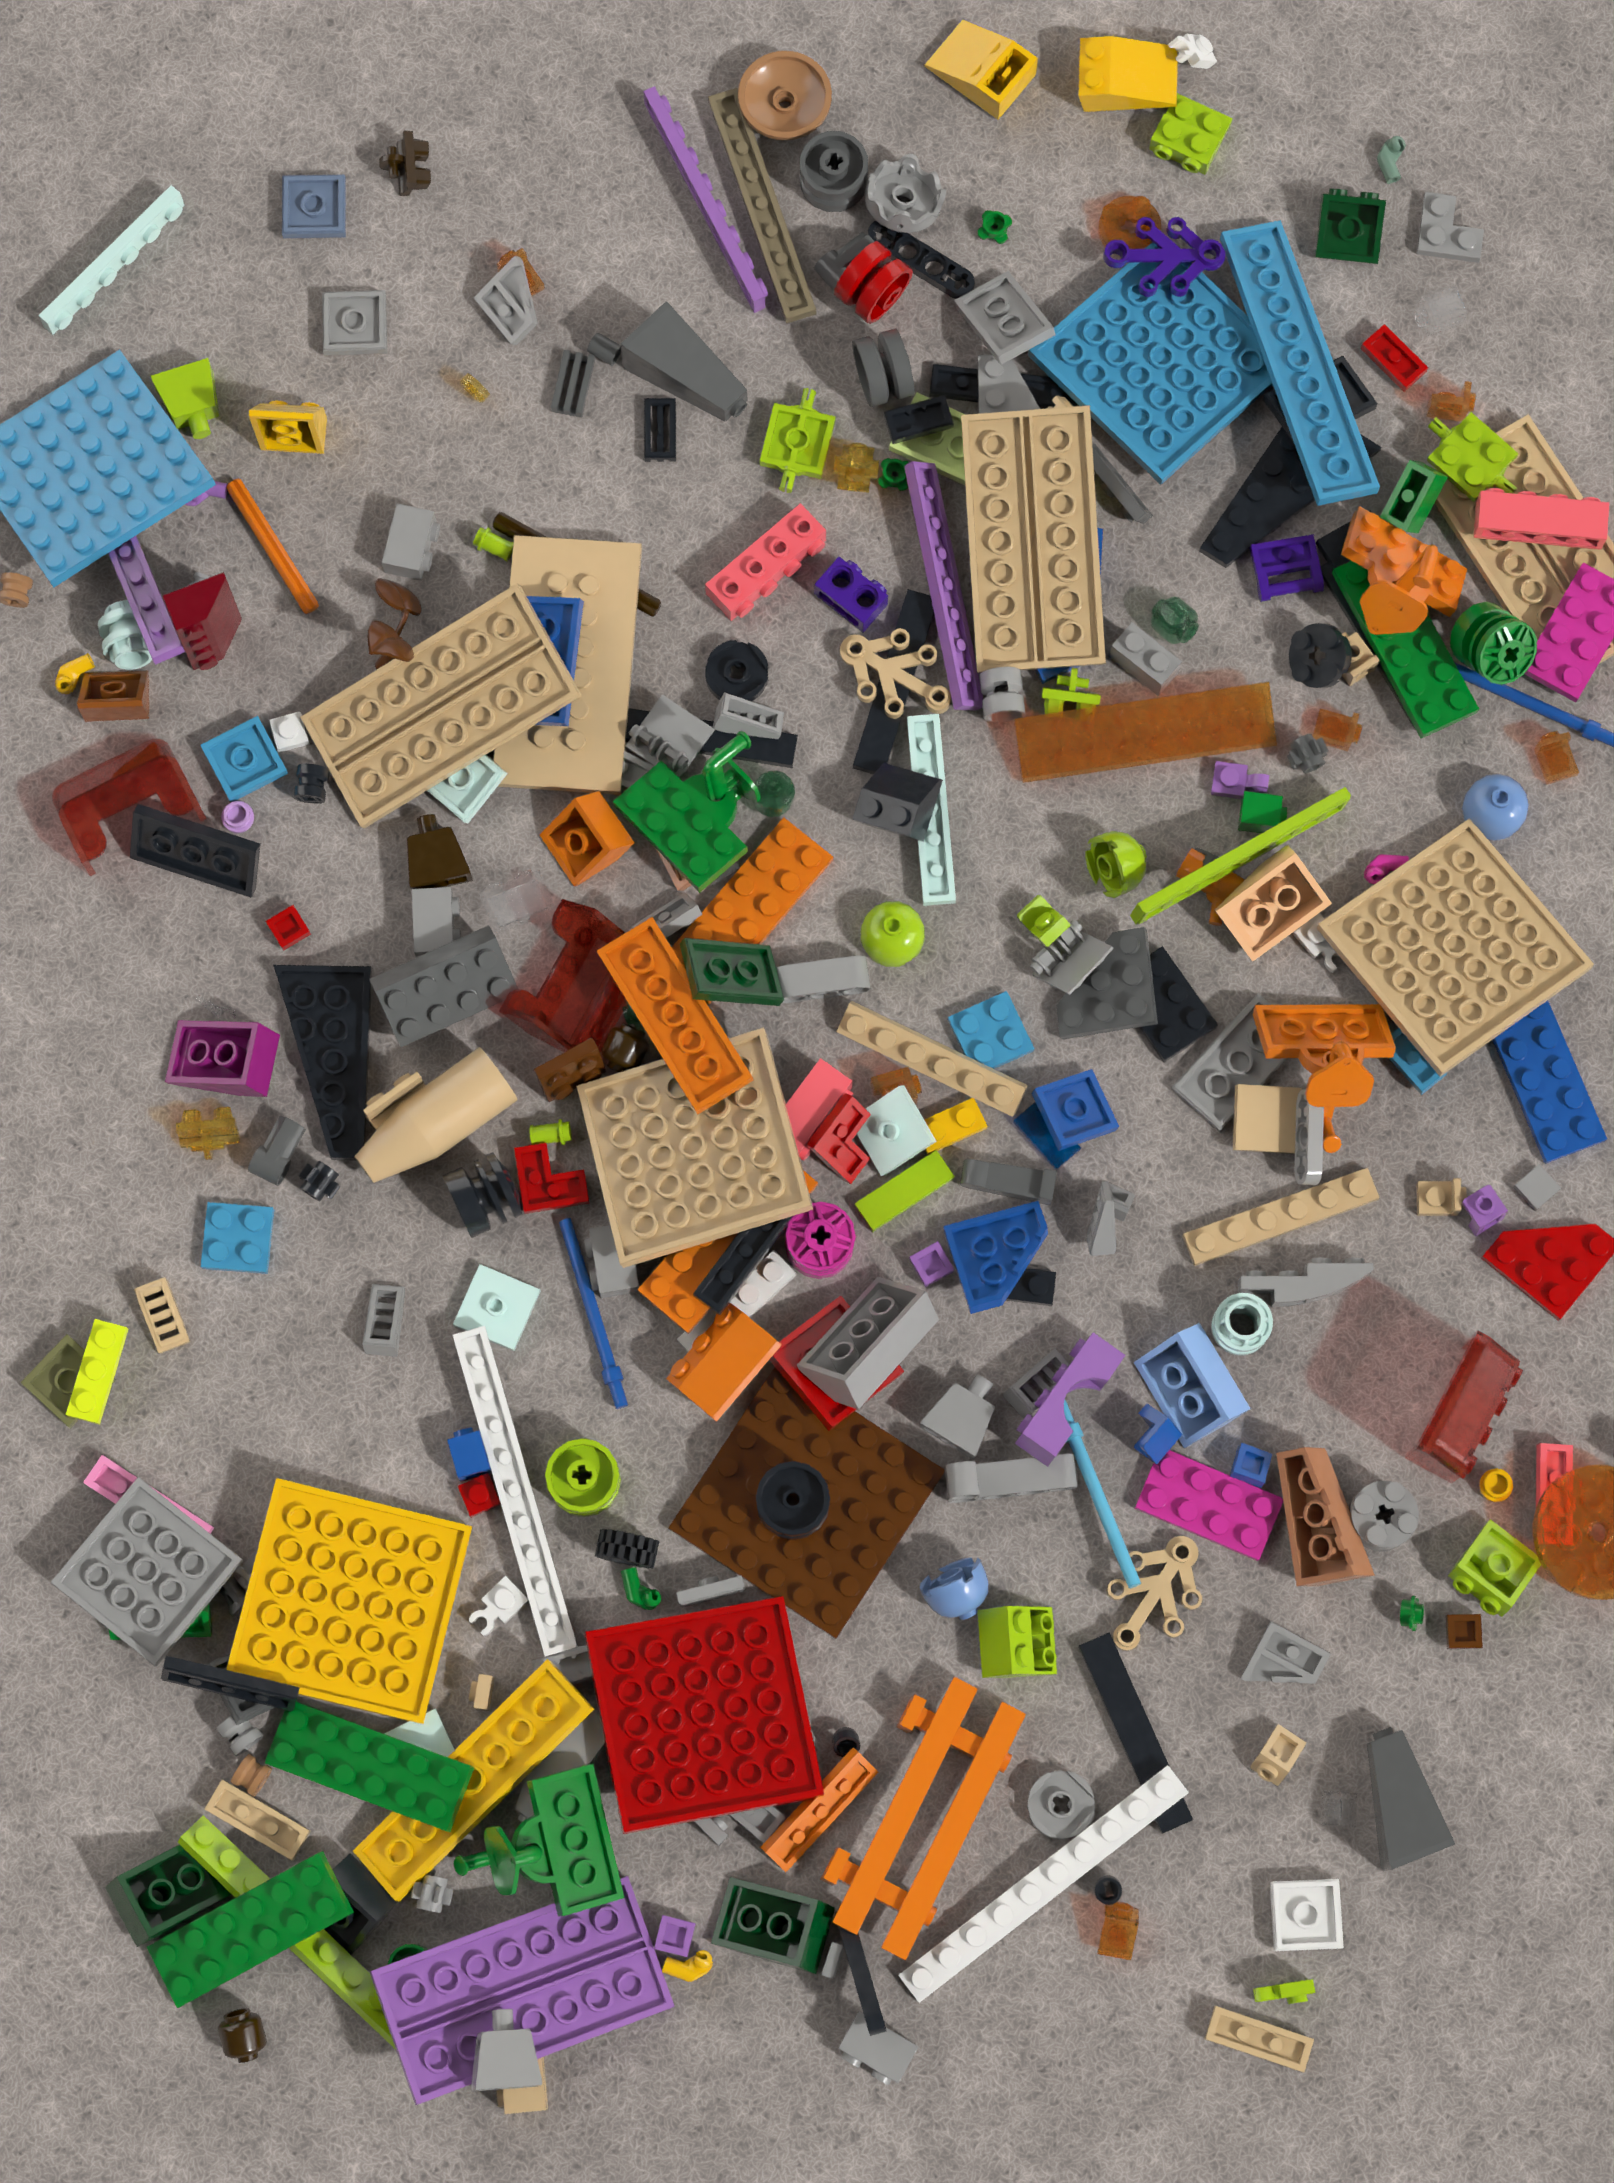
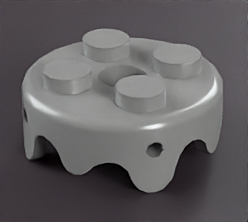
[865,154,946,233]

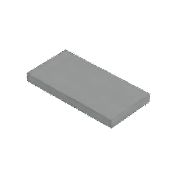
[1171,993,1288,1132]

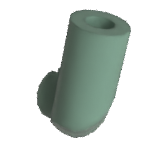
[1377,136,1406,184]

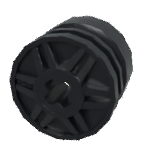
[442,1152,523,1238]

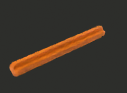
[226,478,319,614]

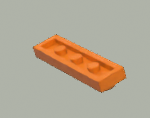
[760,1748,879,1872]

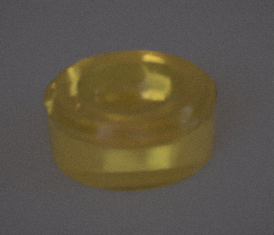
[460,373,490,403]

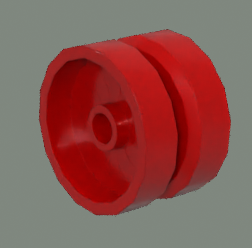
[834,241,913,324]

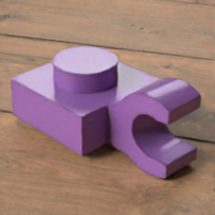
[1211,761,1269,799]

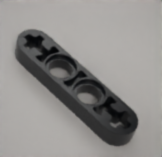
[868,221,975,299]
[835,1911,887,2036]

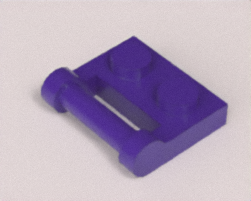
[1250,534,1324,602]

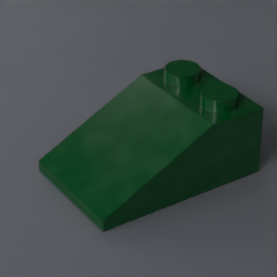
[105,1844,232,1947]
[711,1877,835,1974]

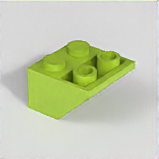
[977,1606,1057,1678]

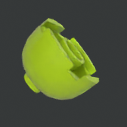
[1085,831,1147,898]
[861,901,925,967]

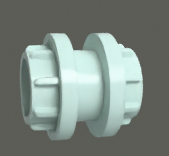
[98,600,152,670]
[1211,1293,1273,1355]

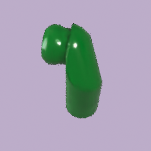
[620,1567,661,1610]

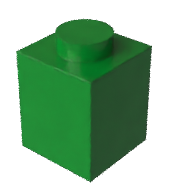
[1238,791,1287,833]

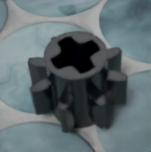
[298,1161,340,1202]

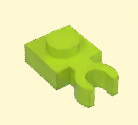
[1253,1979,1316,2004]

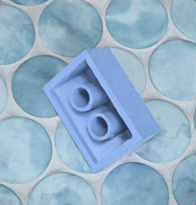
[1134,1323,1251,1448]

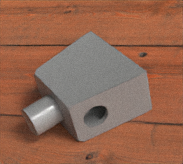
[920,1374,995,1460]
[471,2009,542,2092]

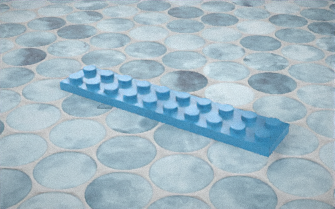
[1220,220,1380,506]

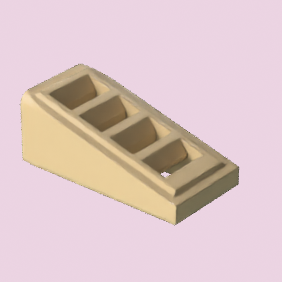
[134,1278,190,1354]

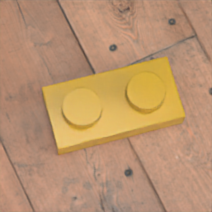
[924,1098,988,1155]

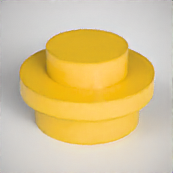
[1479,1468,1513,1502]

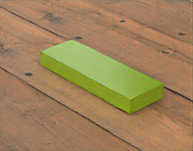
[854,1150,955,1232]

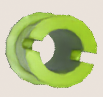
[473,527,514,562]
[529,1119,572,1145]

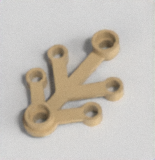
[840,628,951,719]
[1107,1536,1202,1651]

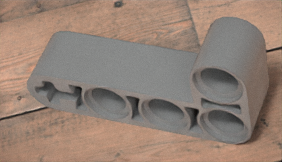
[945,1454,1078,1503]

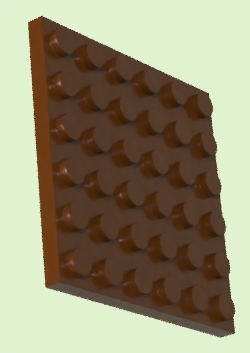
[668,1367,945,1639]

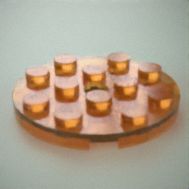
[1532,1465,1614,1600]

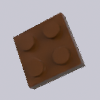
[534,1038,606,1102]

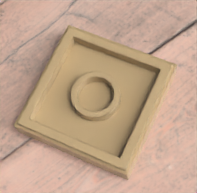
[1233,1084,1302,1154]

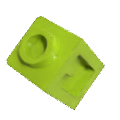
[1017,895,1071,947]

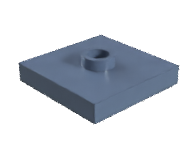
[282,175,346,239]

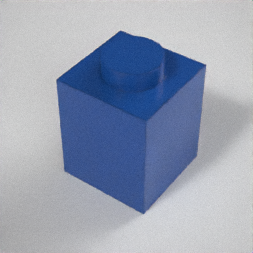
[447,1427,492,1482]

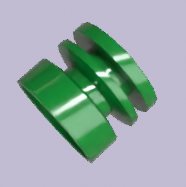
[1450,602,1537,685]

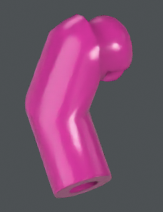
[1364,854,1409,885]

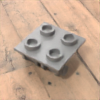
[625,695,715,778]
[1030,920,1114,995]

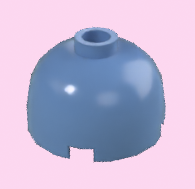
[1462,774,1529,840]
[920,1557,988,1620]

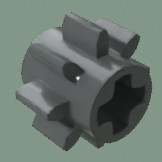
[1287,734,1329,774]

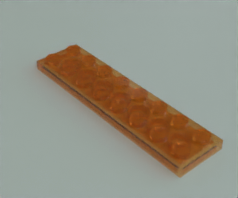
[1013,681,1277,783]

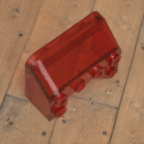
[52,739,207,876]
[499,899,628,1052]
[1405,1330,1523,1484]

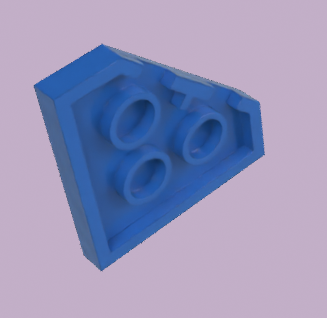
[943,1201,1048,1314]

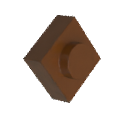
[1445,1614,1483,1649]

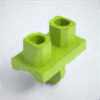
[1042,667,1101,722]

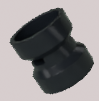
[293,763,329,804]

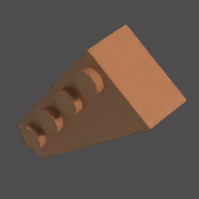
[1276,1447,1375,1586]

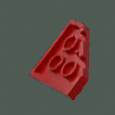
[1481,1224,1614,1321]

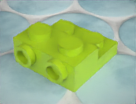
[1149,93,1233,175]
[1448,1519,1544,1617]

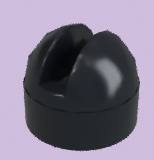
[832,1727,860,1757]
[1094,1875,1122,1905]

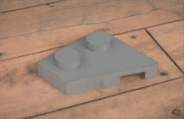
[1241,1621,1331,1684]

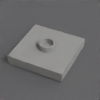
[322,290,387,356]

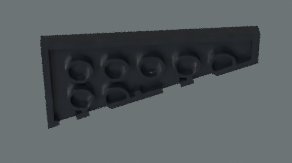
[1199,427,1382,568]
[273,965,372,1161]

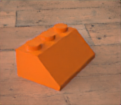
[666,1303,782,1422]

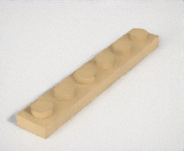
[837,1001,1028,1117]
[1182,1168,1380,1266]

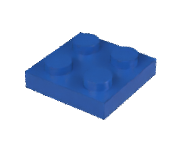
[1031,1069,1119,1151]

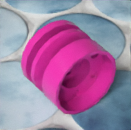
[785,1202,856,1279]

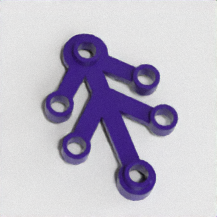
[1103,217,1226,297]

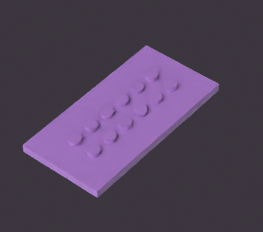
[370,1876,675,2106]

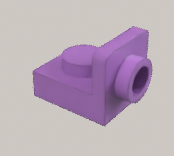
[1462,1185,1508,1237]

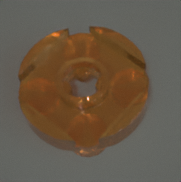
[1098,196,1161,257]

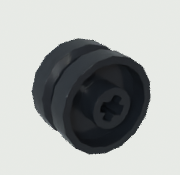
[756,1461,830,1540]

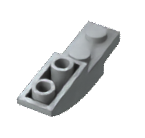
[1238,1258,1374,1307]

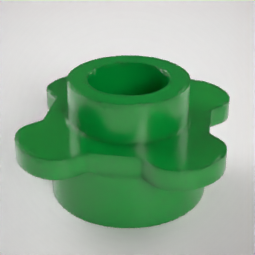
[977,210,1012,244]
[878,458,909,491]
[1400,1595,1424,1631]

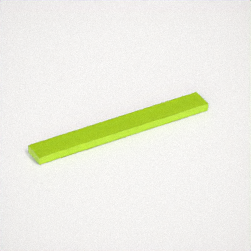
[1130,787,1351,925]

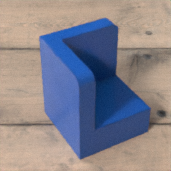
[1134,1404,1183,1464]

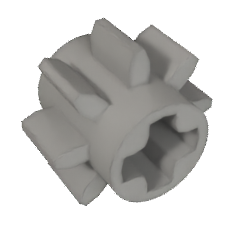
[410,1874,453,1913]

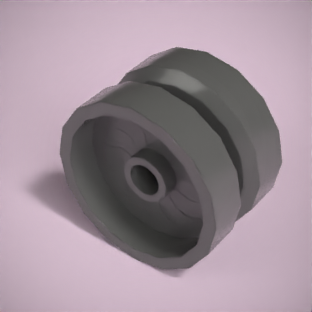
[800,131,868,212]
[852,328,915,407]

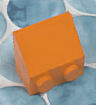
[539,791,635,887]

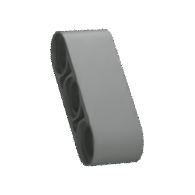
[776,955,871,1003]

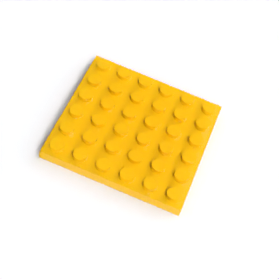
[226,1478,472,1724]

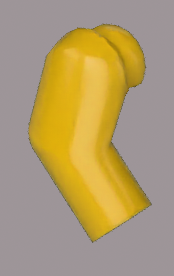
[55,653,95,694]
[662,1950,713,1982]

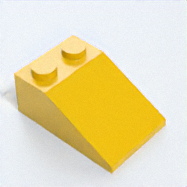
[1078,36,1178,112]
[249,400,327,454]

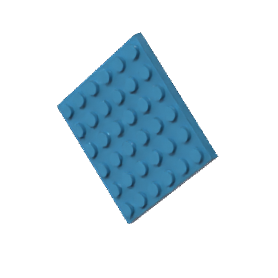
[1028,242,1273,485]
[0,349,216,588]

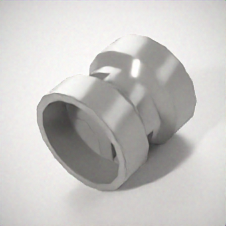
[216,1716,263,1756]

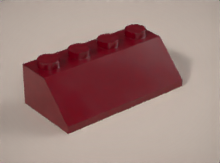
[162,572,242,670]

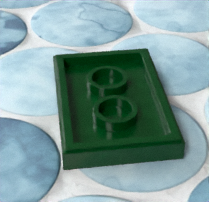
[680,938,784,1006]

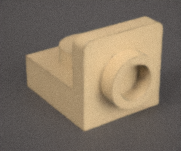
[1416,1178,1467,1216]
[1250,1724,1306,1786]

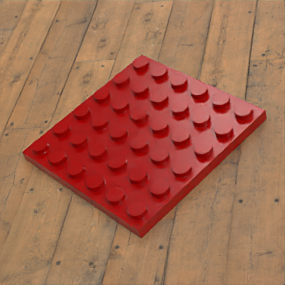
[585,1596,824,1834]

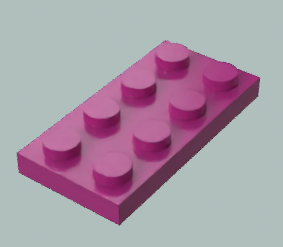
[1525,562,1614,703]
[1134,1450,1283,1561]

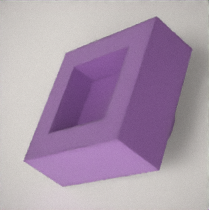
[909,1241,954,1287]
[654,1915,696,1957]

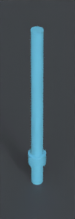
[1064,1400,1141,1589]

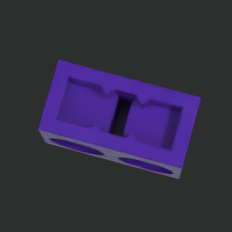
[814,557,888,633]

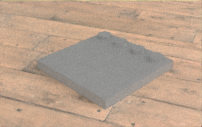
[51,1477,243,1667]

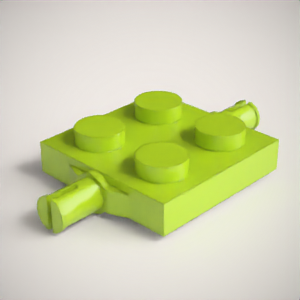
[760,388,836,493]
[1427,412,1519,502]

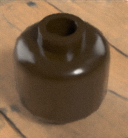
[601,1023,649,1072]
[218,2008,267,2063]

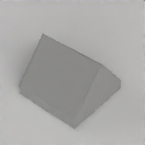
[1094,1183,1135,1222]

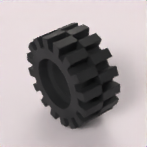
[595,1529,659,1569]

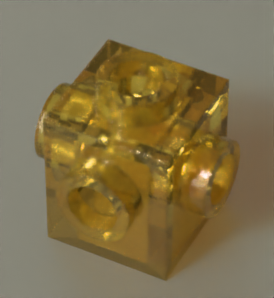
[833,443,879,493]

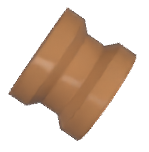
[0,572,33,608]
[231,1754,272,1797]

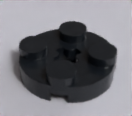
[1289,623,1352,688]
[705,640,768,702]

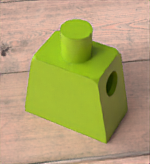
[151,358,219,439]

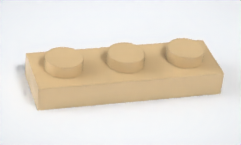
[205,1780,311,1861]
[1204,2006,1314,2073]

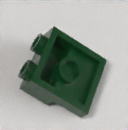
[1315,188,1386,264]

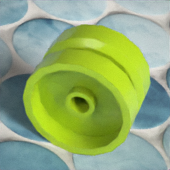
[545,1438,621,1517]

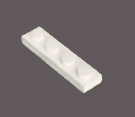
[677,1250,797,1352]

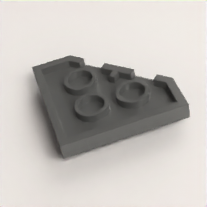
[1056,927,1158,1040]

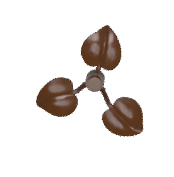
[367,578,422,670]

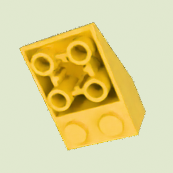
[925,20,1038,120]

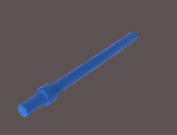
[1454,662,1614,747]
[559,1218,628,1409]

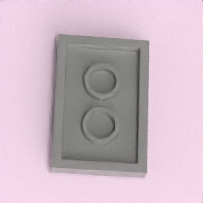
[954,271,1055,365]

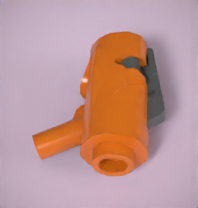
[1176,848,1245,926]

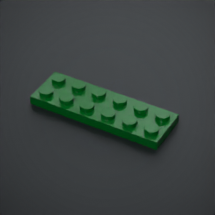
[1332,561,1479,739]
[265,1702,475,1832]
[147,1851,354,2008]

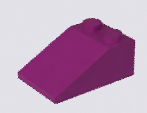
[165,1020,280,1097]

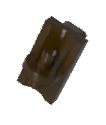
[379,130,431,196]

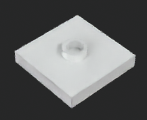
[1270,1879,1344,1951]

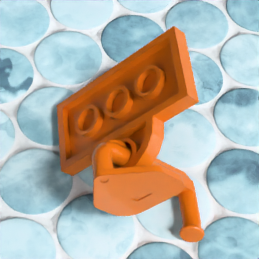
[1341,506,1467,635]
[1253,1004,1396,1153]

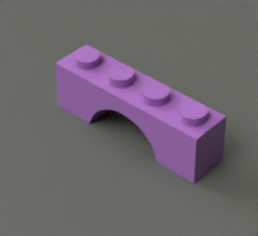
[1015,1333,1125,1467]

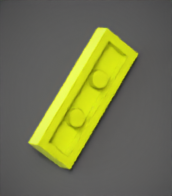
[66,1319,129,1425]

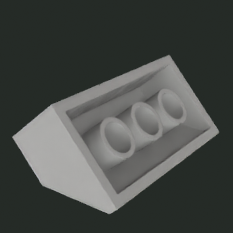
[797,1277,939,1409]

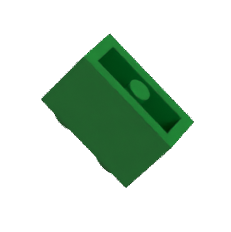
[1380,460,1448,534]

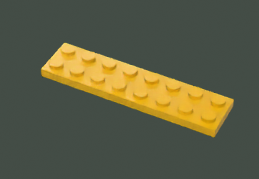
[353,1659,594,1902]

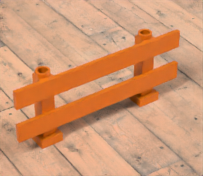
[820,1677,1026,1961]

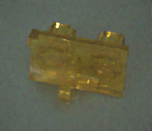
[176,1107,240,1160]

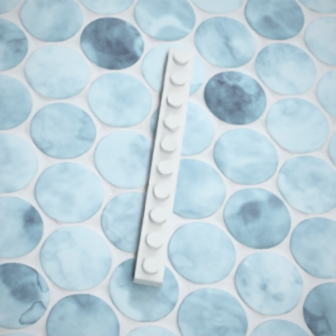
[453,1326,578,1657]
[898,1765,1189,2003]

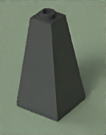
[621,301,748,422]
[1367,1727,1455,1871]

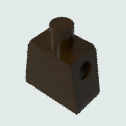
[407,814,473,891]

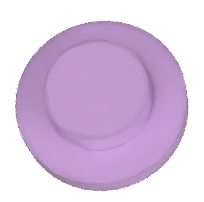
[221,801,254,833]

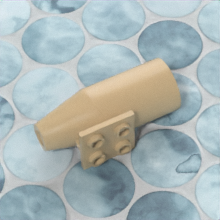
[355,1047,518,1183]

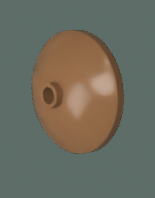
[738,51,832,140]

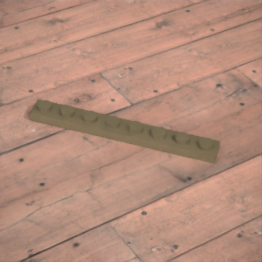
[708,88,816,324]

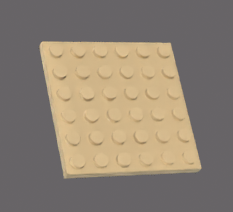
[1317,818,1594,1077]
[577,1027,813,1268]

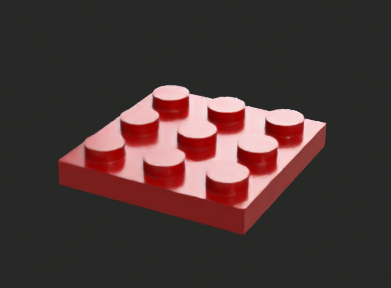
[769,1295,904,1431]

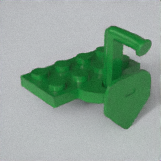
[613,731,761,893]
[453,1764,624,1916]

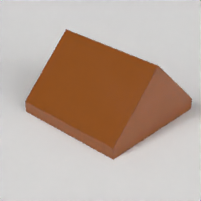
[77,670,149,722]

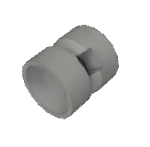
[980,667,1025,723]

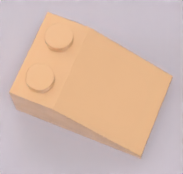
[1215,844,1332,962]

